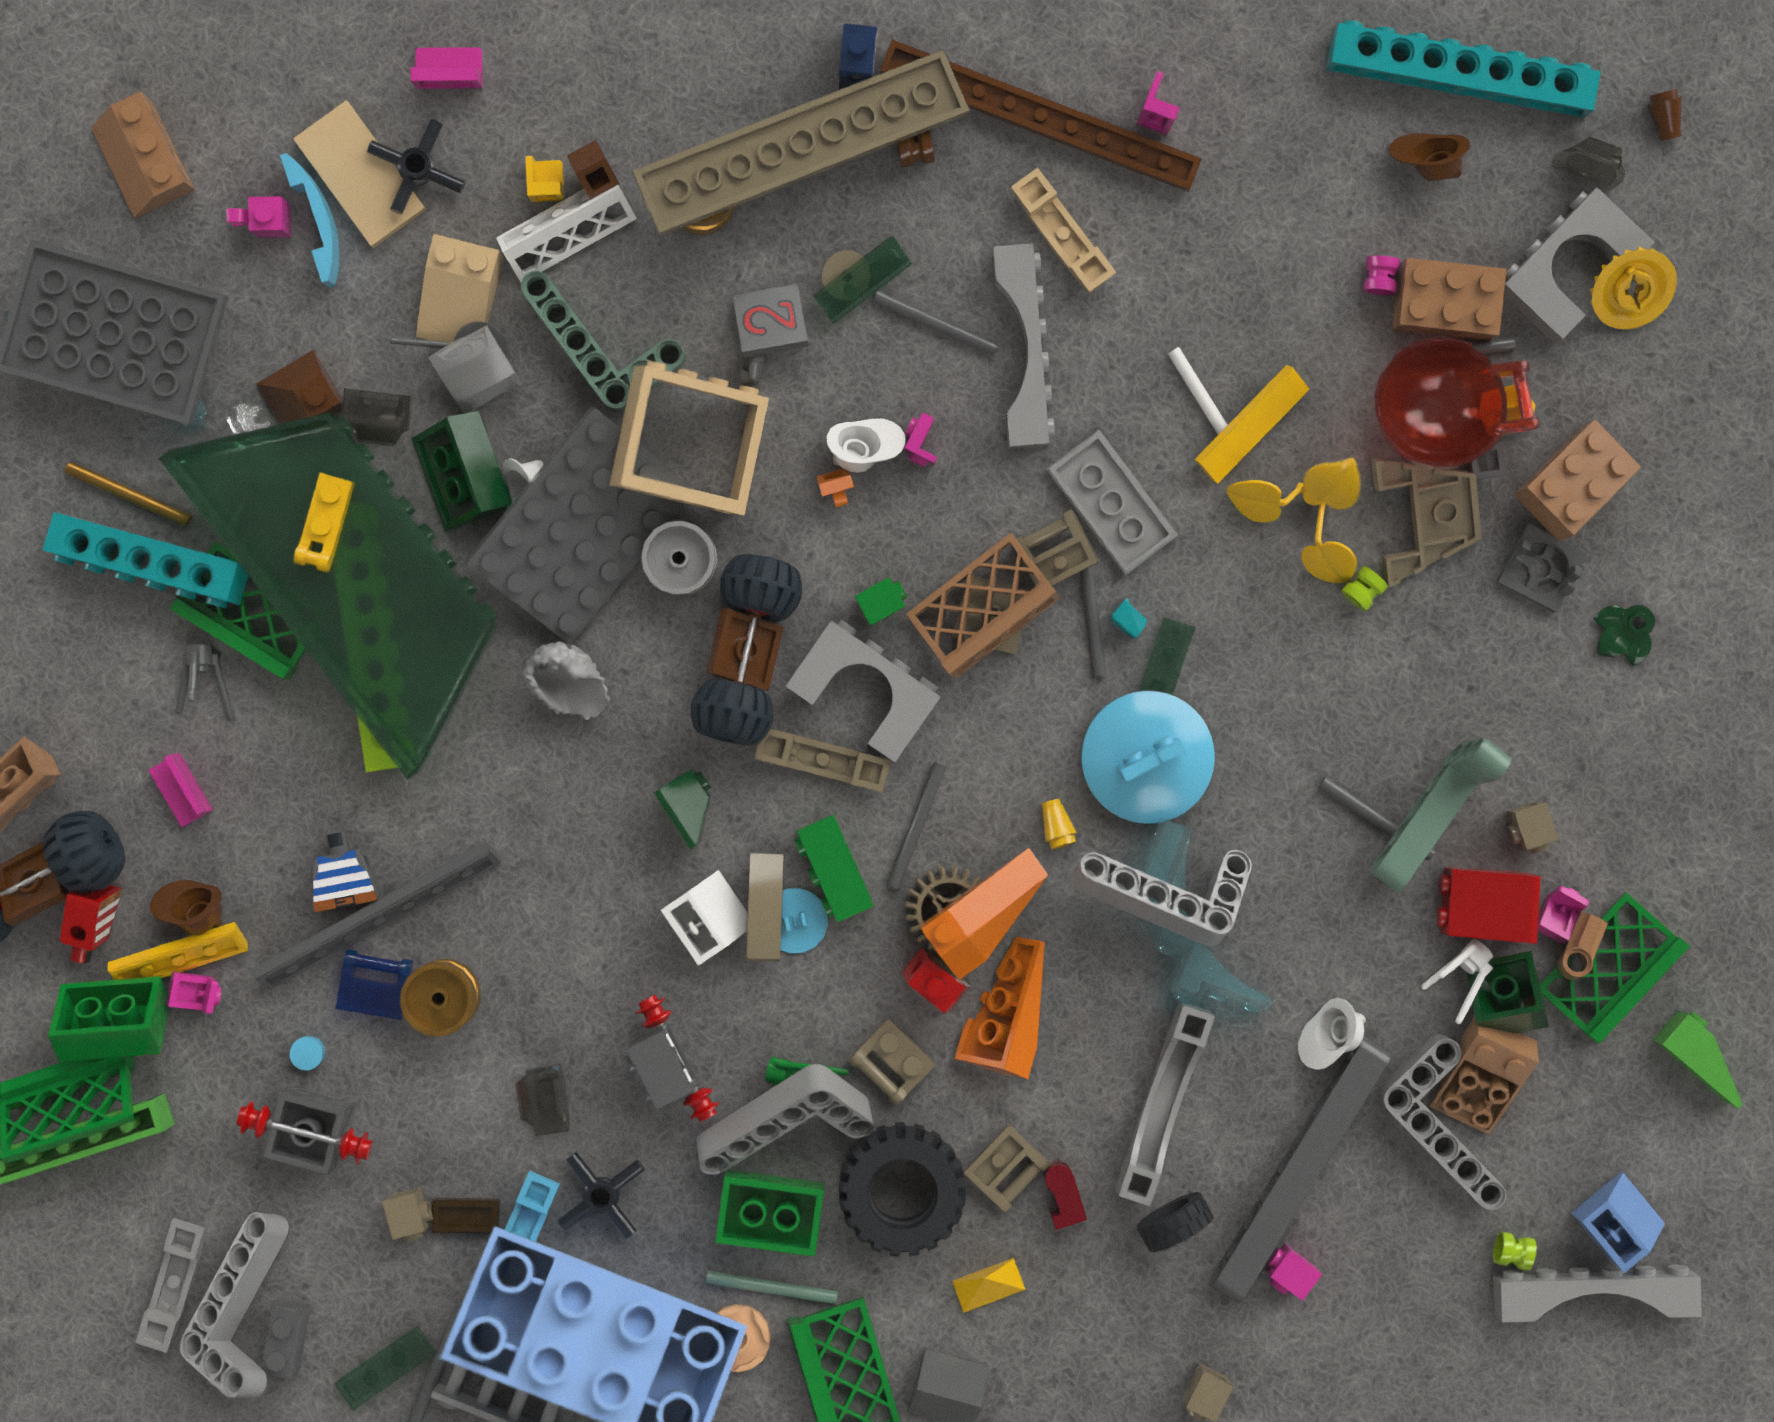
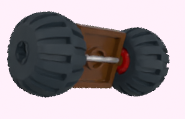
[691,554,802,746]
[0,811,125,943]

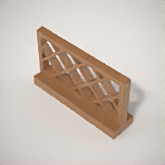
[906,533,1061,679]

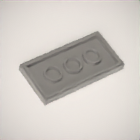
[1046,430,1178,576]

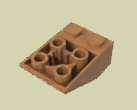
[1430,1017,1539,1135]

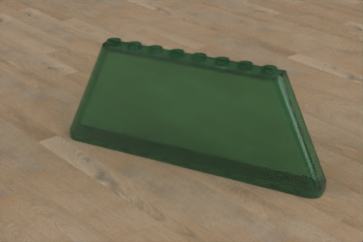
[158,412,499,780]

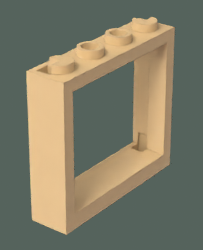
[609,361,769,516]

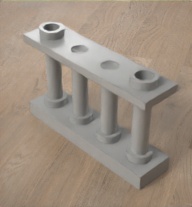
[430,1364,560,1422]

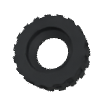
[1136,1192,1214,1253]

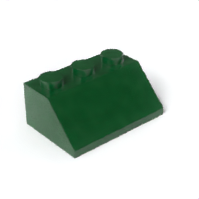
[411,411,512,532]

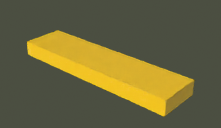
[1194,365,1310,484]
[108,922,248,980]

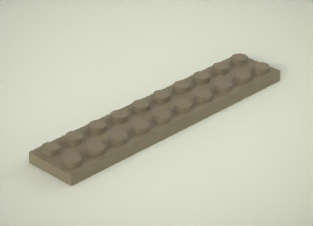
[633,50,970,236]

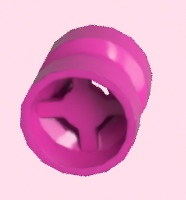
[1363,255,1400,295]

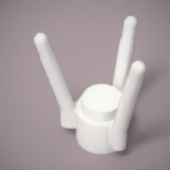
[1421,939,1493,1024]

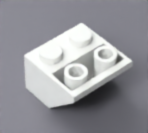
[661,870,748,966]

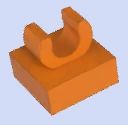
[816,468,854,507]

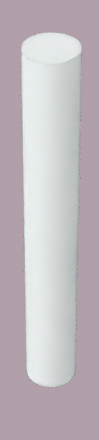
[1168,347,1227,434]

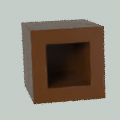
[567,140,619,200]

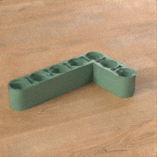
[521,271,686,412]
[1369,737,1512,893]

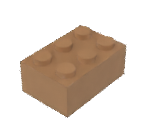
[1392,258,1507,341]
[1513,419,1641,542]

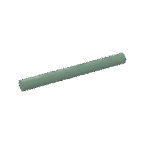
[706,1270,838,1304]

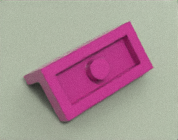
[411,47,483,89]
[1137,71,1180,135]
[148,753,213,827]

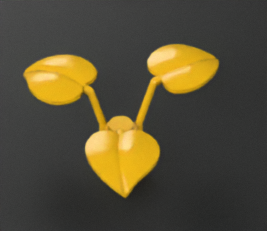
[1226,458,1360,583]

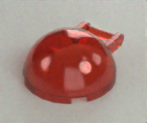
[1375,337,1540,469]

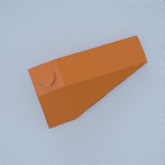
[920,848,1048,980]
[954,937,1045,1079]

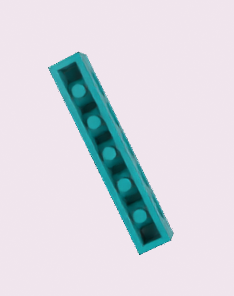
[42,512,251,608]

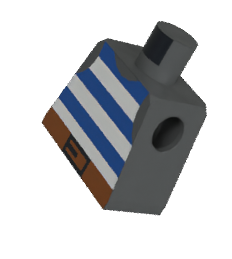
[313,831,383,912]

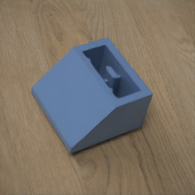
[1571,1171,1665,1273]

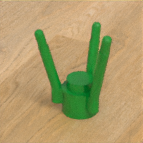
[765,1056,849,1087]

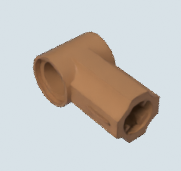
[1557,912,1608,980]

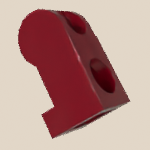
[1044,1161,1087,1230]

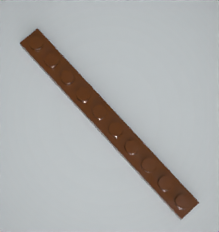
[880,39,1202,192]

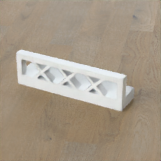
[496,185,637,282]

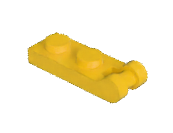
[294,473,355,573]

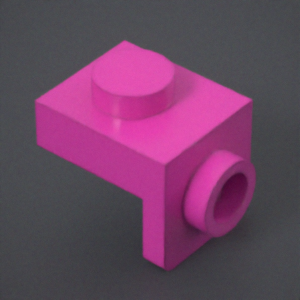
[904,412,937,468]
[1538,886,1589,944]
[166,971,221,1014]

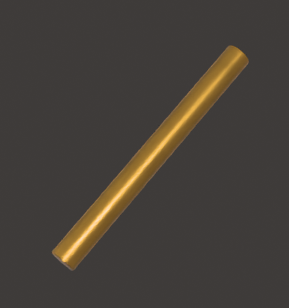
[65,461,193,527]

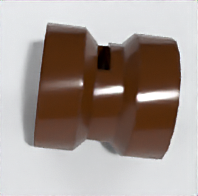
[897,130,934,168]

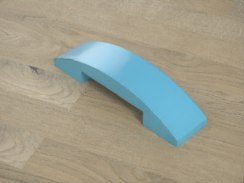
[280,153,340,288]
[505,1171,560,1242]

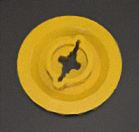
[1590,246,1677,329]

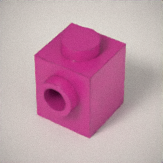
[1266,1244,1323,1301]

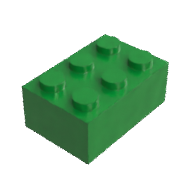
[48,976,170,1062]
[715,1169,825,1257]

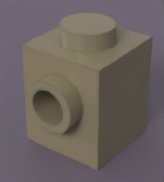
[1506,801,1559,854]
[382,1187,433,1242]
[1182,1363,1234,1422]

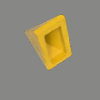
[952,1258,1026,1313]

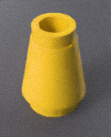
[1041,799,1077,850]

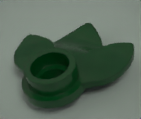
[1594,605,1655,666]

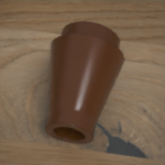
[1648,89,1682,141]

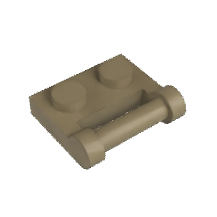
[1016,509,1099,586]
[847,1017,936,1107]
[963,1123,1052,1212]

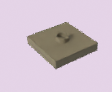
[951,575,1031,655]

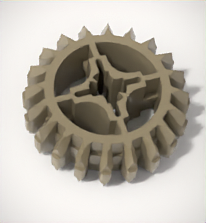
[904,865,981,951]

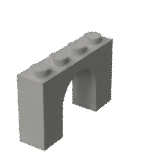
[1504,187,1655,344]
[786,620,940,762]

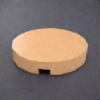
[717,1304,771,1373]

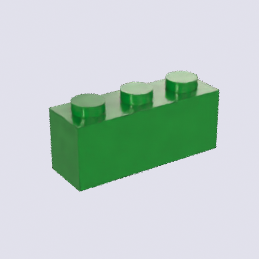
[794,814,874,922]

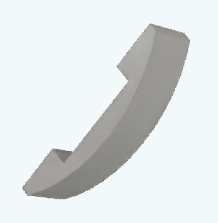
[135,1218,206,1353]

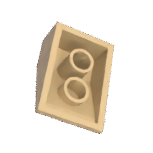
[416,234,504,342]

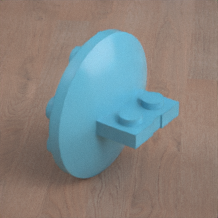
[1081,691,1215,824]

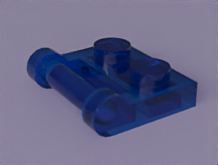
[335,949,414,1020]

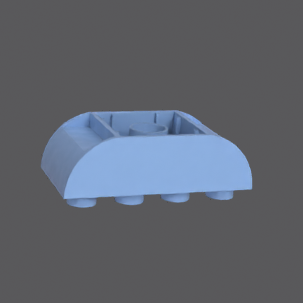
[441,1227,748,1422]

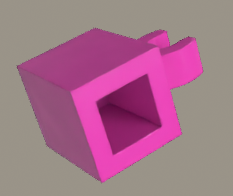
[226,196,292,238]

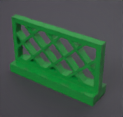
[169,541,330,680]
[1540,892,1690,1044]
[0,1056,134,1164]
[786,1297,900,1422]

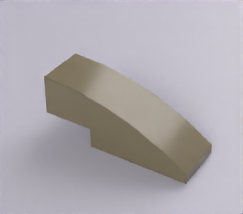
[747,853,784,962]

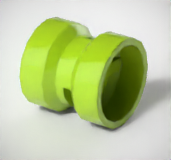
[1341,566,1388,612]
[1493,1231,1537,1271]

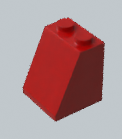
[1436,867,1541,944]

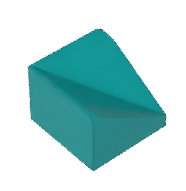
[1108,598,1148,639]

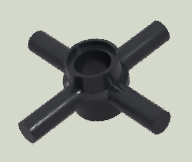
[367,119,465,215]
[558,1151,645,1239]

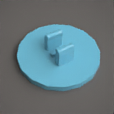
[781,888,828,953]

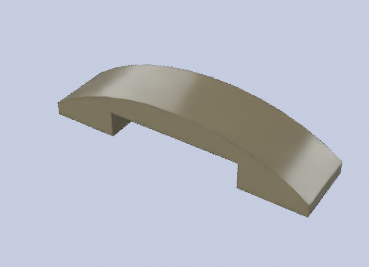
[754,729,891,792]

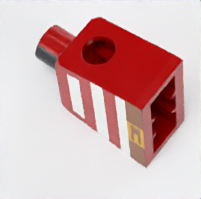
[60,885,122,963]
[902,946,971,1013]

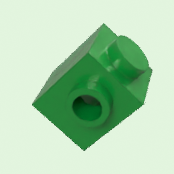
[854,577,908,626]

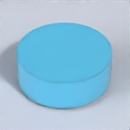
[290,1036,325,1070]

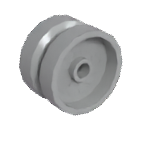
[641,521,718,595]

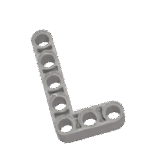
[1071,850,1252,947]
[1377,1034,1507,1210]
[696,1064,874,1175]
[180,1212,289,1398]

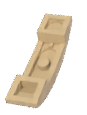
[1011,167,1117,293]

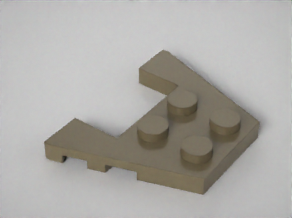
[1371,459,1482,587]

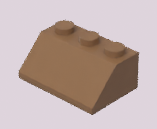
[91,91,195,219]
[0,736,61,832]

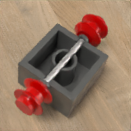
[625,994,720,1122]
[236,1086,373,1175]

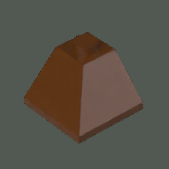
[256,350,348,441]

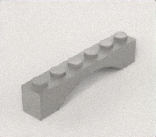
[992,243,1055,450]
[1115,1001,1215,1206]
[1493,1265,1702,1323]

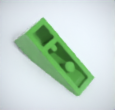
[1653,1010,1743,1109]

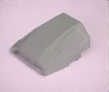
[428,325,523,413]

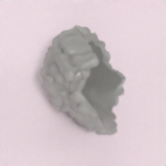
[522,641,610,720]

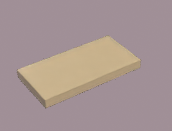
[293,100,427,248]

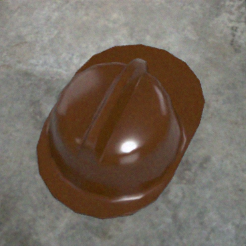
[1389,133,1470,181]
[150,880,222,935]

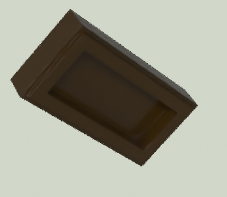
[432,1198,500,1234]

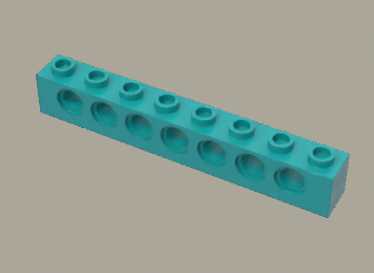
[1326,20,1601,118]

